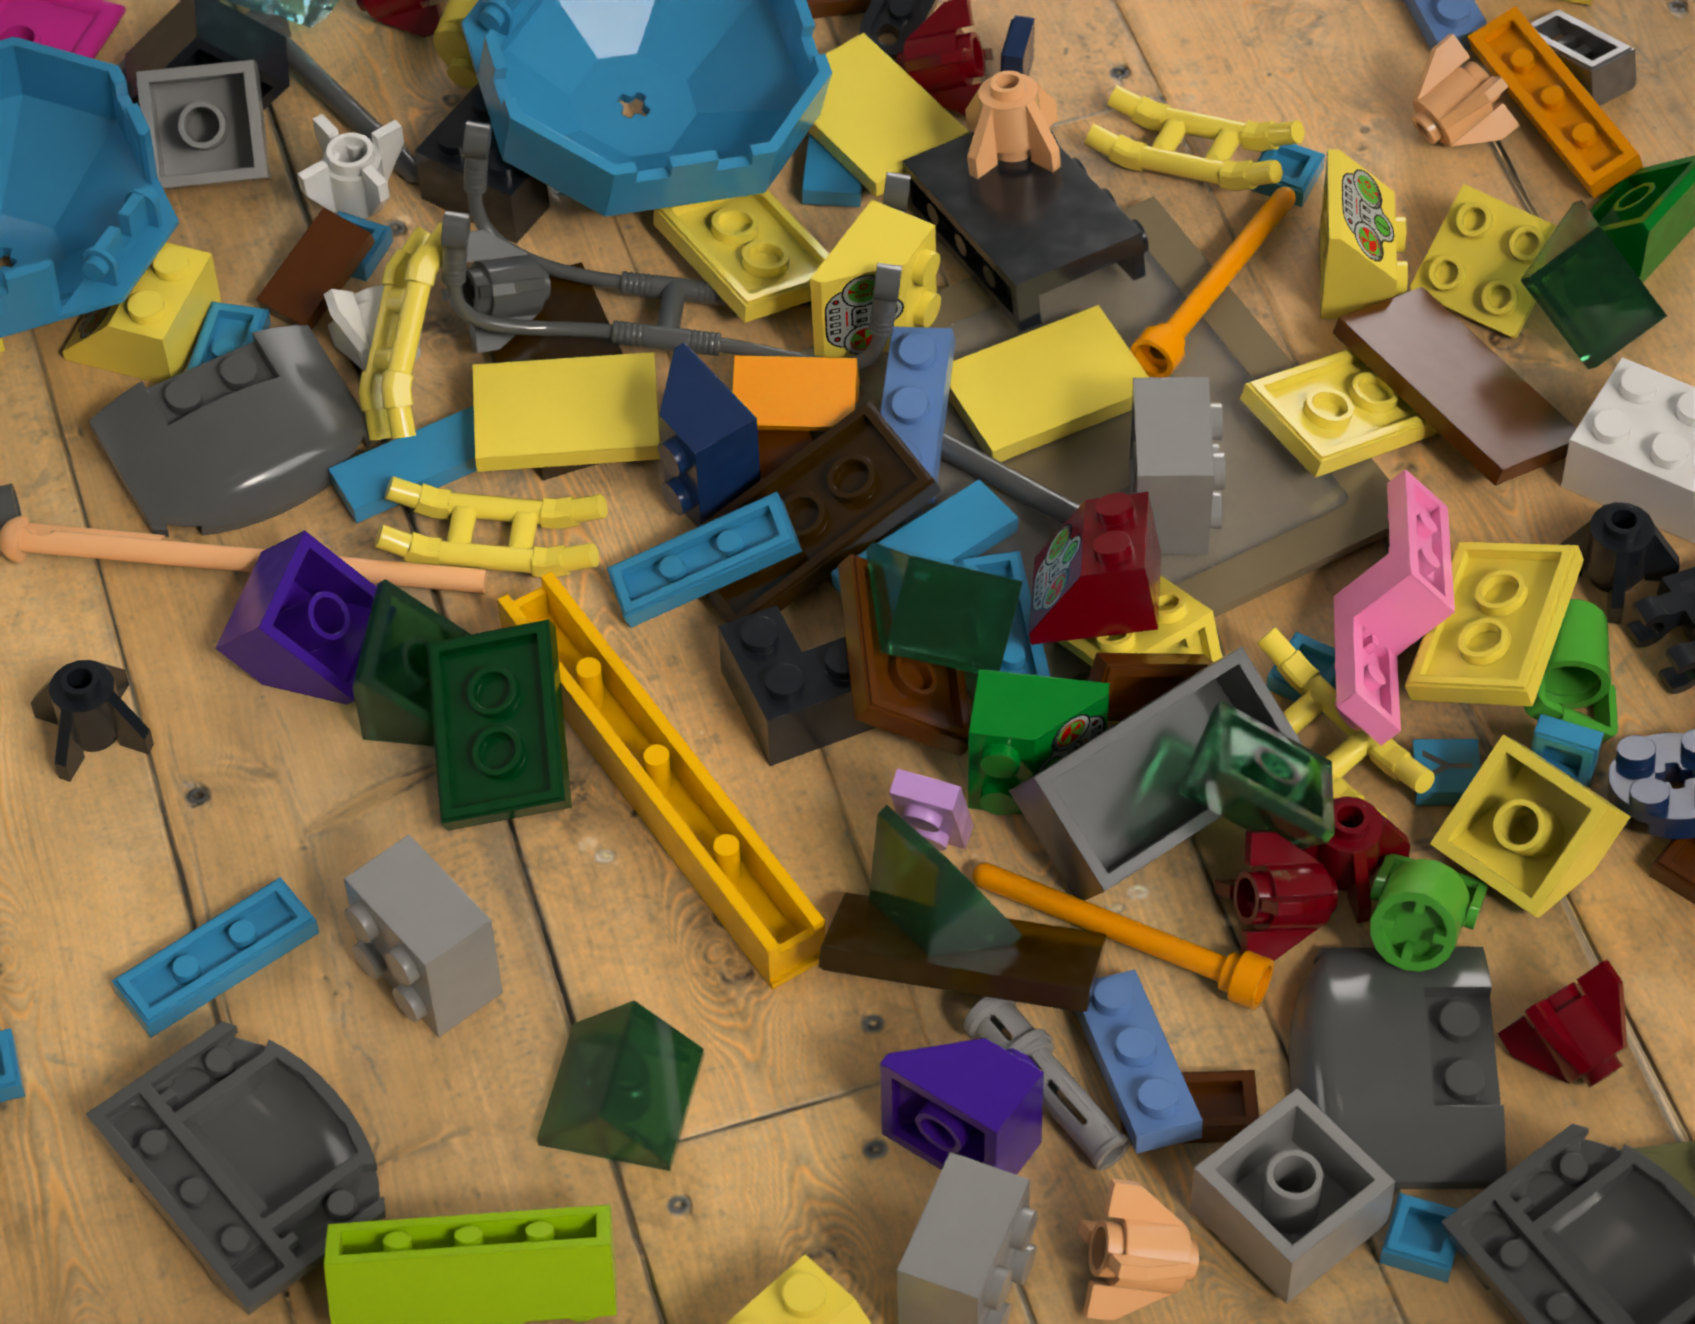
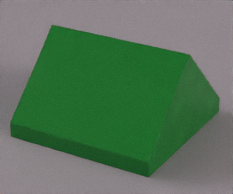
[1570,155,1695,288]

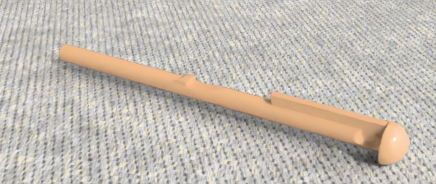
[0,516,488,594]

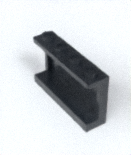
[902,130,1149,332]

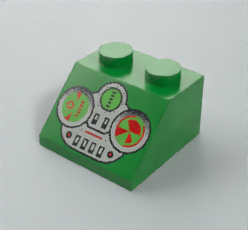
[968,669,1110,815]

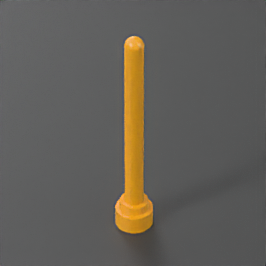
[1130,187,1296,378]
[972,862,1274,1010]

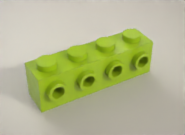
[324,1205,617,1324]

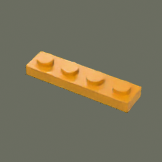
[1467,6,1643,198]

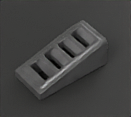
[1531,9,1637,106]

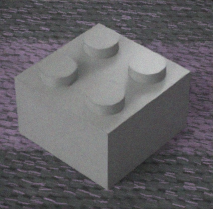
[136,60,271,190]
[1129,377,1226,555]
[344,834,503,1037]
[1190,1088,1395,1304]
[897,1152,1038,1324]

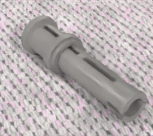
[963,997,1131,1171]

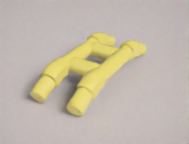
[1084,85,1305,191]
[358,222,443,441]
[374,476,608,577]
[1257,627,1435,819]

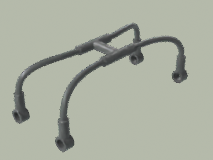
[441,121,911,370]

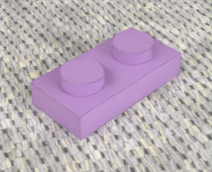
[889,768,974,851]

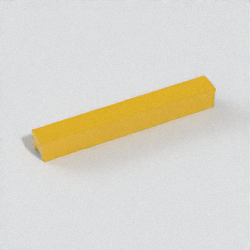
[497,571,825,990]

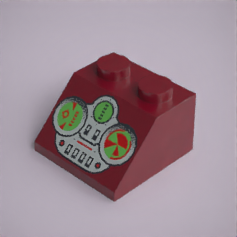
[1029,492,1161,645]

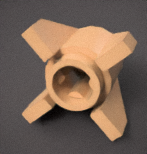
[1412,34,1520,147]
[965,71,1061,179]
[1077,1178,1199,1321]

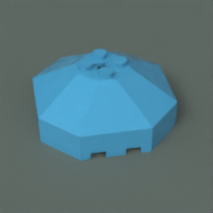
[461,0,832,217]
[0,37,179,338]

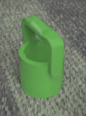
[1523,599,1618,745]
[1370,854,1488,972]

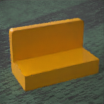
[732,355,860,431]

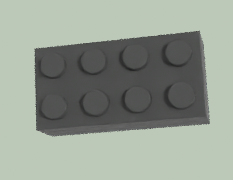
[1009,646,1311,900]

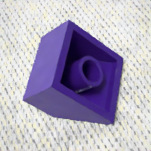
[215,530,398,705]
[880,1038,1044,1175]

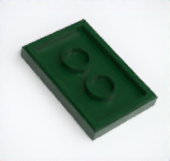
[427,619,572,831]

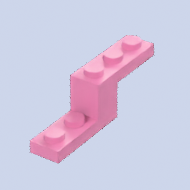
[1333,469,1455,746]

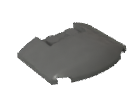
[89,325,372,537]
[1288,947,1506,1189]
[86,1021,386,1315]
[1441,1124,1695,1324]

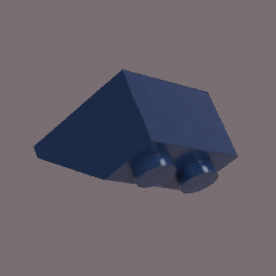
[658,342,761,527]

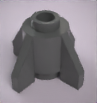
[441,230,551,353]

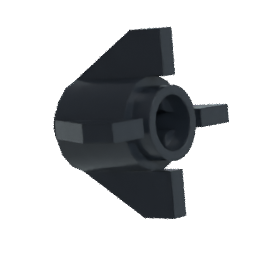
[1559,502,1680,624]
[31,660,154,782]

